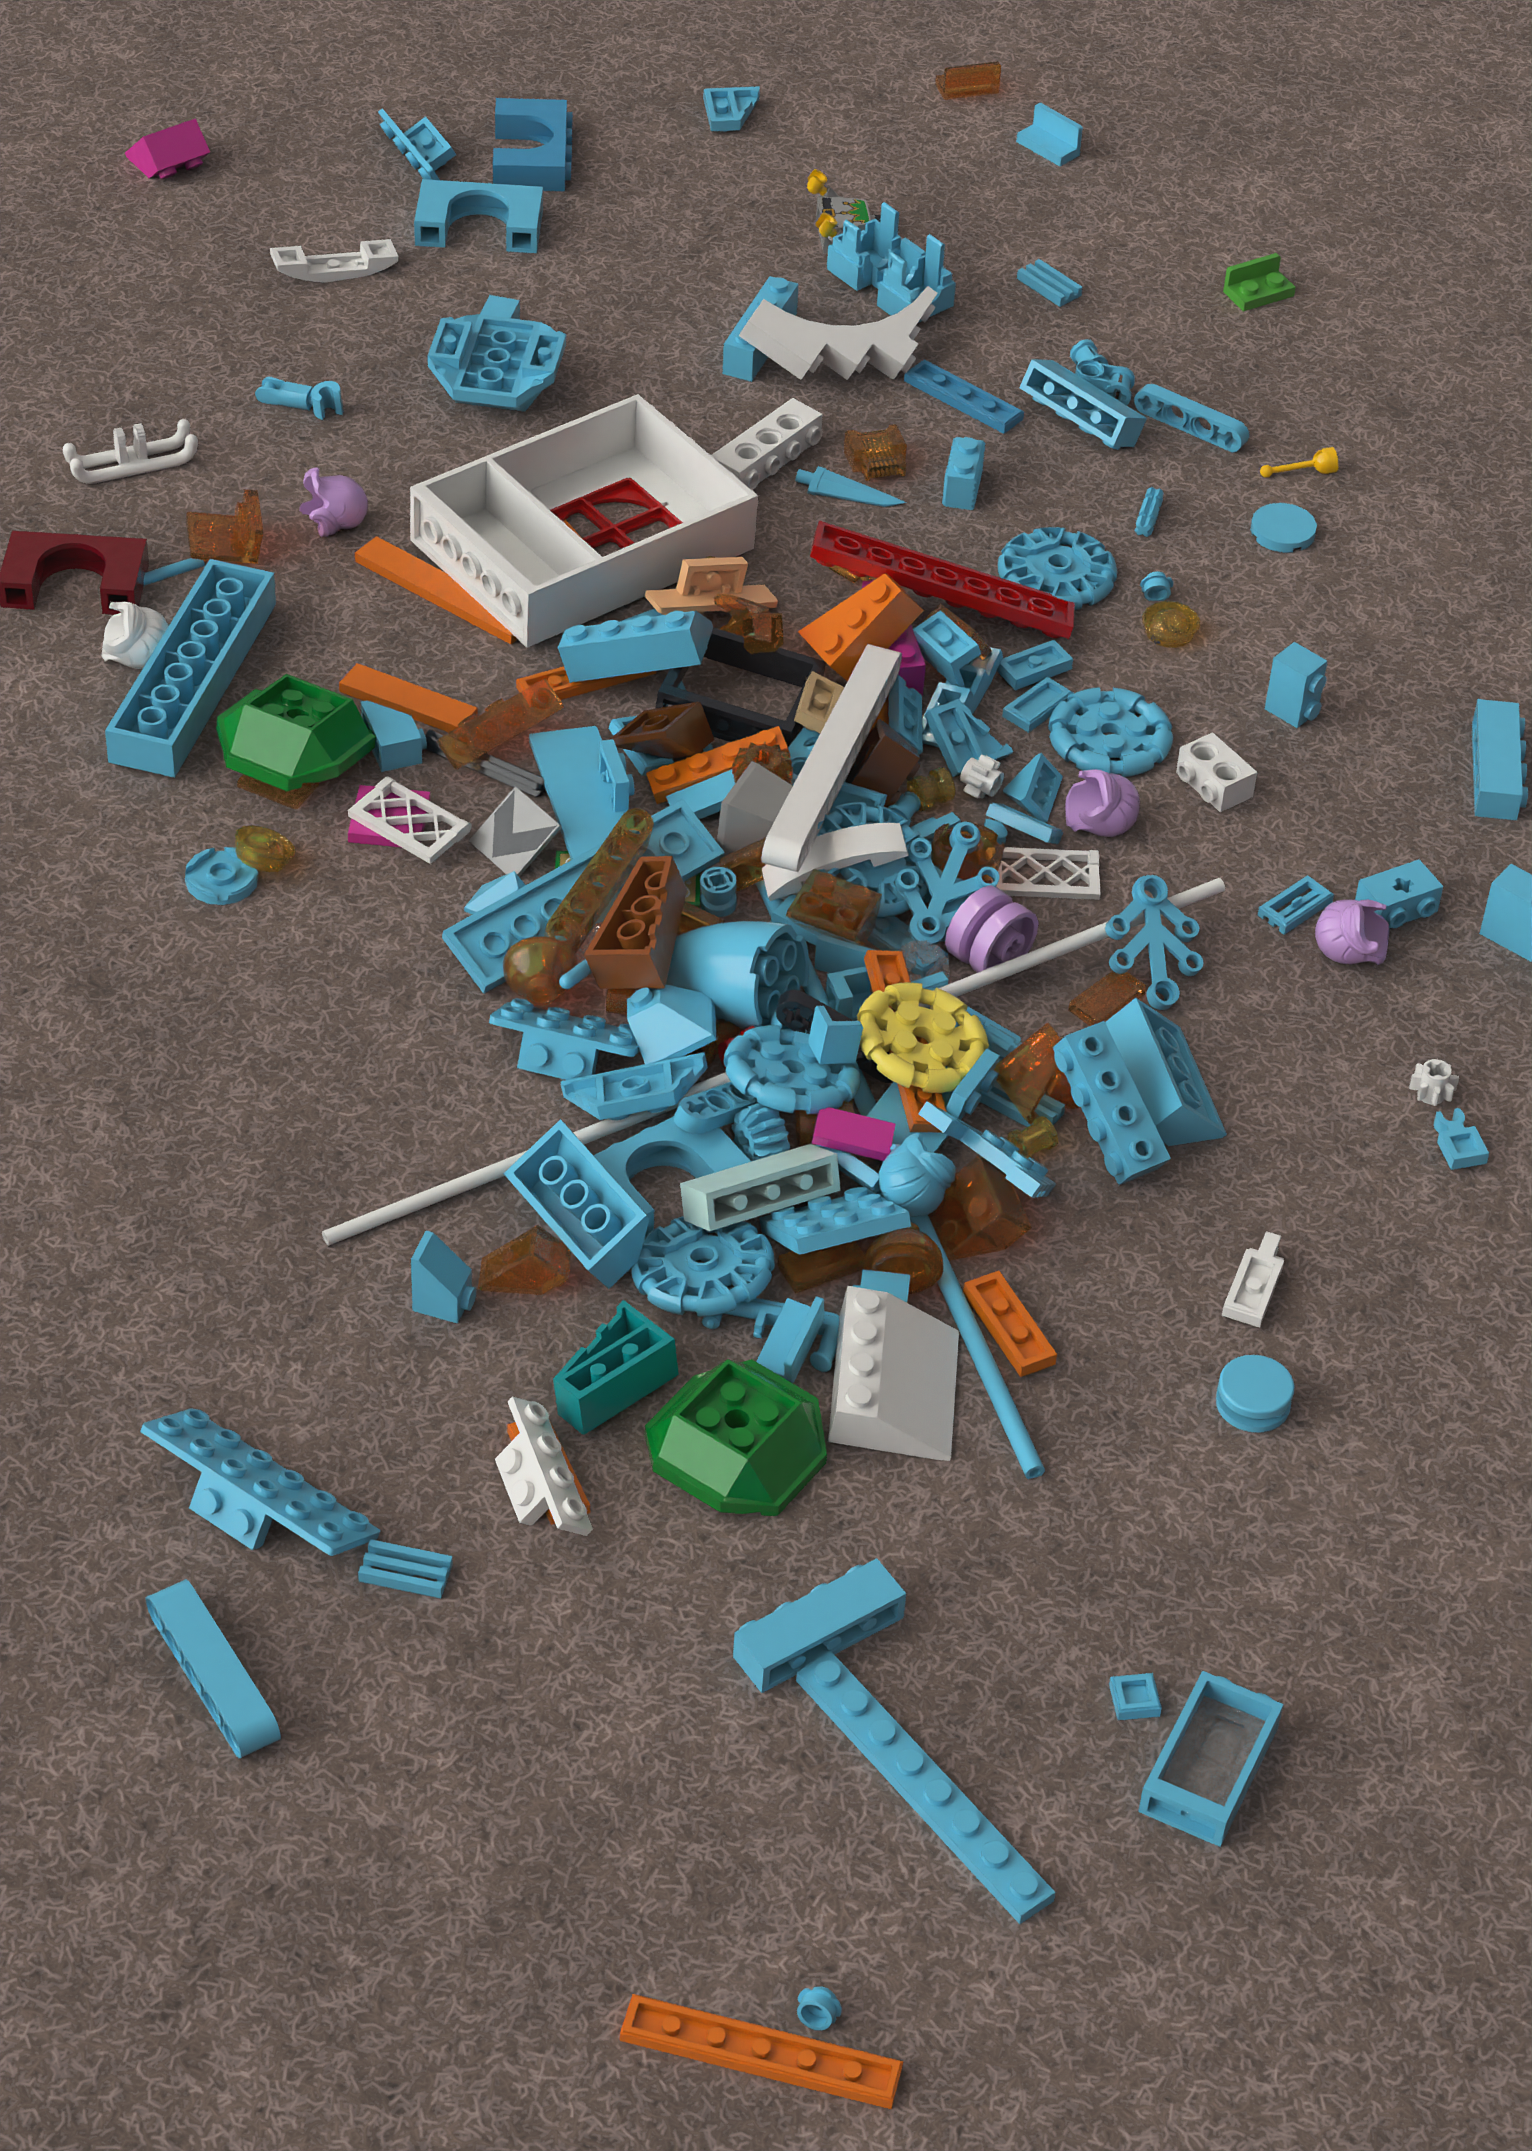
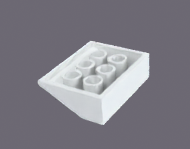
[828,1286,959,1461]

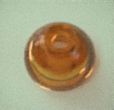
[503,937,578,1006]
[864,1222,943,1294]

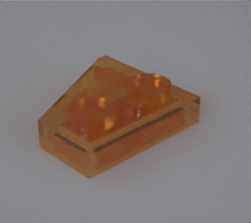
[994,1023,1062,1125]

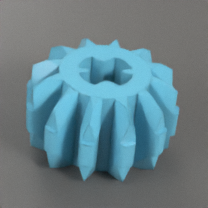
[732,1103,790,1162]

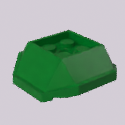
[216,674,376,792]
[645,1359,827,1516]

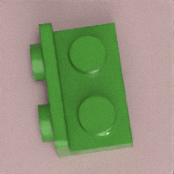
[1223,253,1296,312]

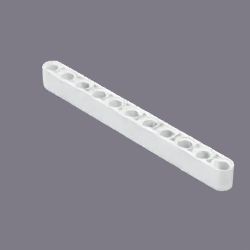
[761,644,902,872]

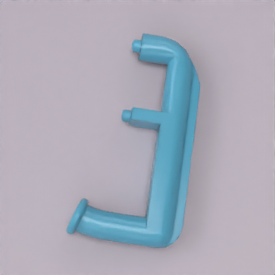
[702,1298,839,1372]

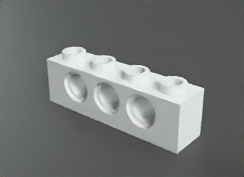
[712,398,823,490]

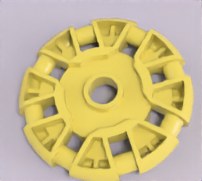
[857,982,989,1093]

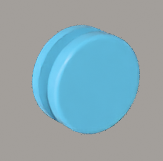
[1216,1355,1295,1433]

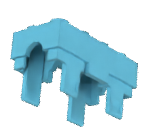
[827,202,956,323]

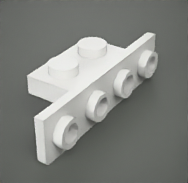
[495,1396,593,1536]

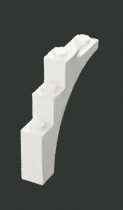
[739,286,938,380]

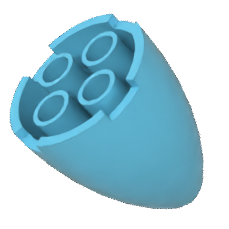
[666,921,809,1030]

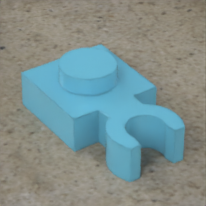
[1434,1108,1489,1170]

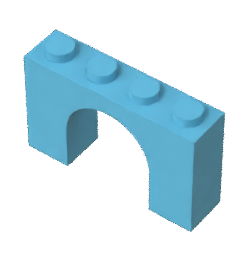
[414,179,543,253]
[594,1116,751,1237]

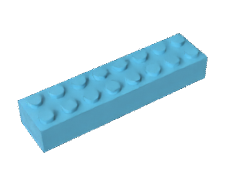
[105,559,276,778]

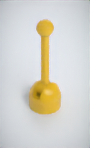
[1260,447,1338,478]

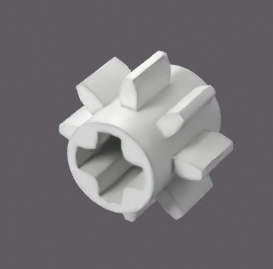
[960,754,1004,799]
[1409,1059,1459,1106]

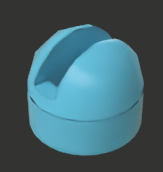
[981,819,1008,849]

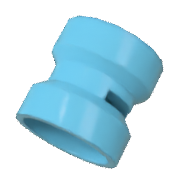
[700,867,737,917]

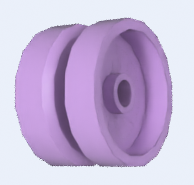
[945,885,1038,973]

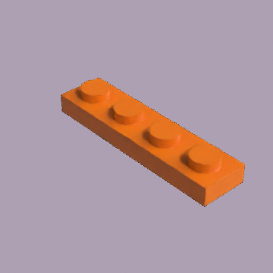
[646,726,791,804]

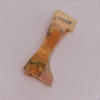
[714,594,784,654]

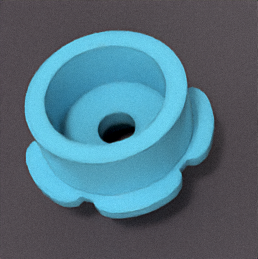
[1140,571,1173,601]
[797,1987,842,2030]

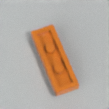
[963,1270,1057,1377]

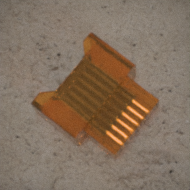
[844,424,907,481]

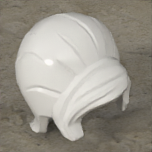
[101,602,168,669]

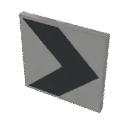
[469,786,562,877]

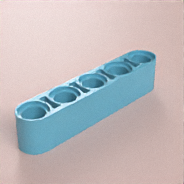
[146,1579,281,1758]

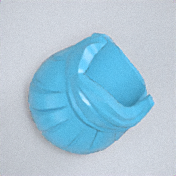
[879,1132,956,1217]

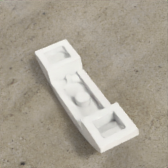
[270,239,399,282]
[762,823,909,901]

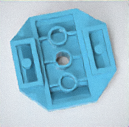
[427,314,566,412]

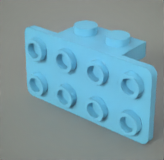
[489,998,640,1080]

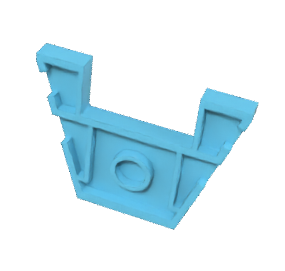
[918,1101,1056,1198]

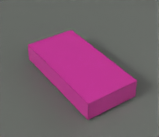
[812,1107,896,1161]

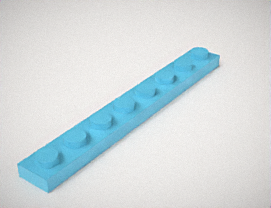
[796,1651,1056,1924]

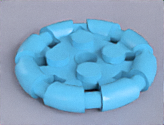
[997,527,1117,610]
[1048,687,1173,777]
[814,802,932,917]
[724,1025,861,1114]
[631,1216,775,1317]

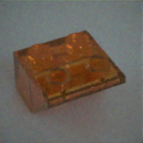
[786,869,882,946]
[928,1155,1032,1261]

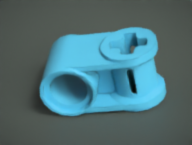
[1075,360,1135,405]

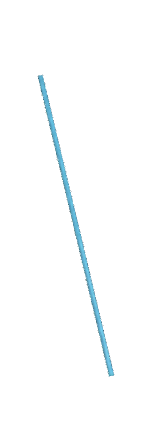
[678,681,1045,1479]

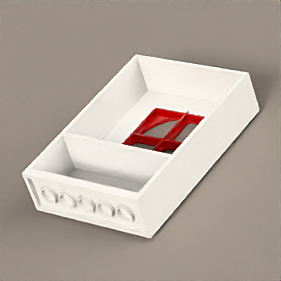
[410,394,758,648]

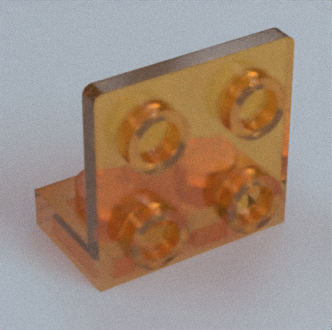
[186,489,264,564]

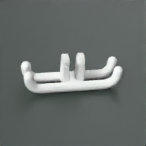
[63,419,198,484]

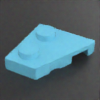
[924,699,1013,777]

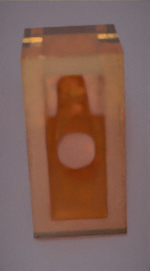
[478,1225,571,1295]

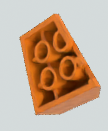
[798,573,924,682]

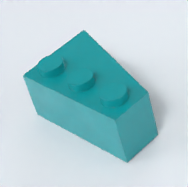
[553,1300,679,1435]

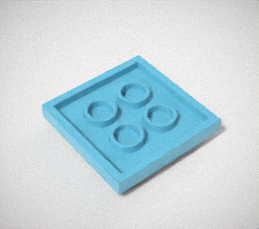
[759,1187,911,1255]

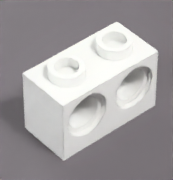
[1176,732,1257,812]

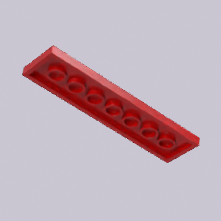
[810,521,1075,639]

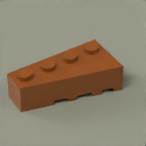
[584,856,687,989]

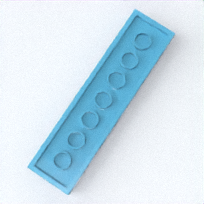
[442,799,725,994]

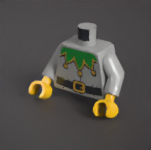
[807,169,881,254]

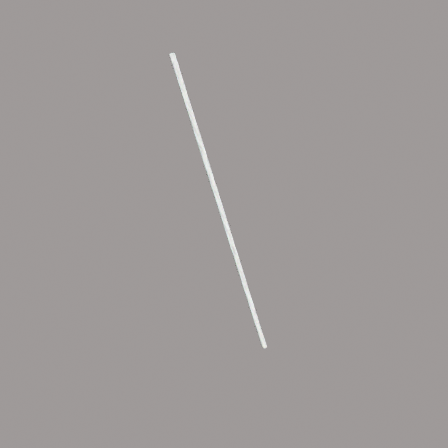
[322,878,1225,1246]

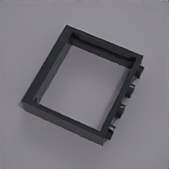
[655,627,826,747]

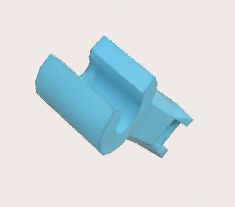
[255,377,344,420]

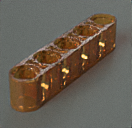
[542,808,654,962]

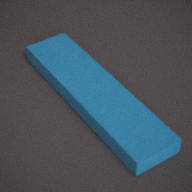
[904,359,1024,434]

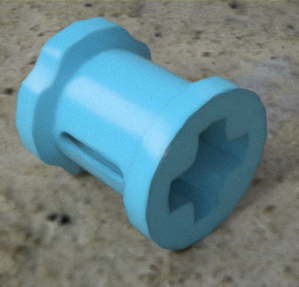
[1070,339,1109,365]

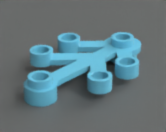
[895,822,1000,946]
[1105,875,1203,1010]

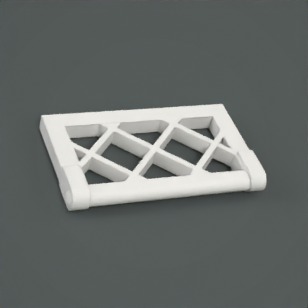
[348,776,472,864]
[989,846,1100,900]

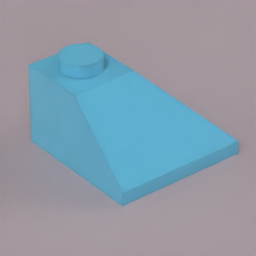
[627,984,716,1064]

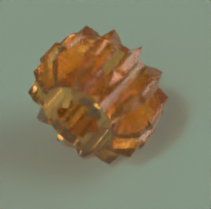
[732,742,793,784]

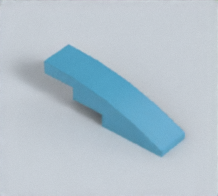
[922,644,1003,747]

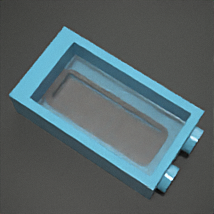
[1138,1671,1284,1847]

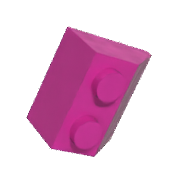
[125,118,210,180]

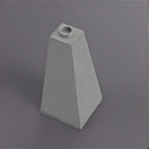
[717,761,845,879]

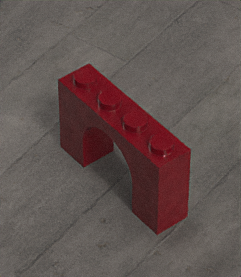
[0,531,149,615]

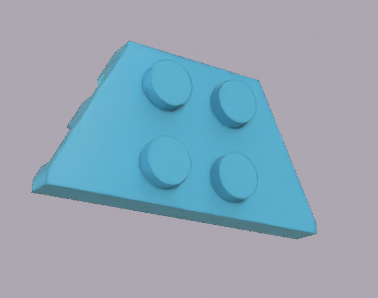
[560,1052,708,1120]

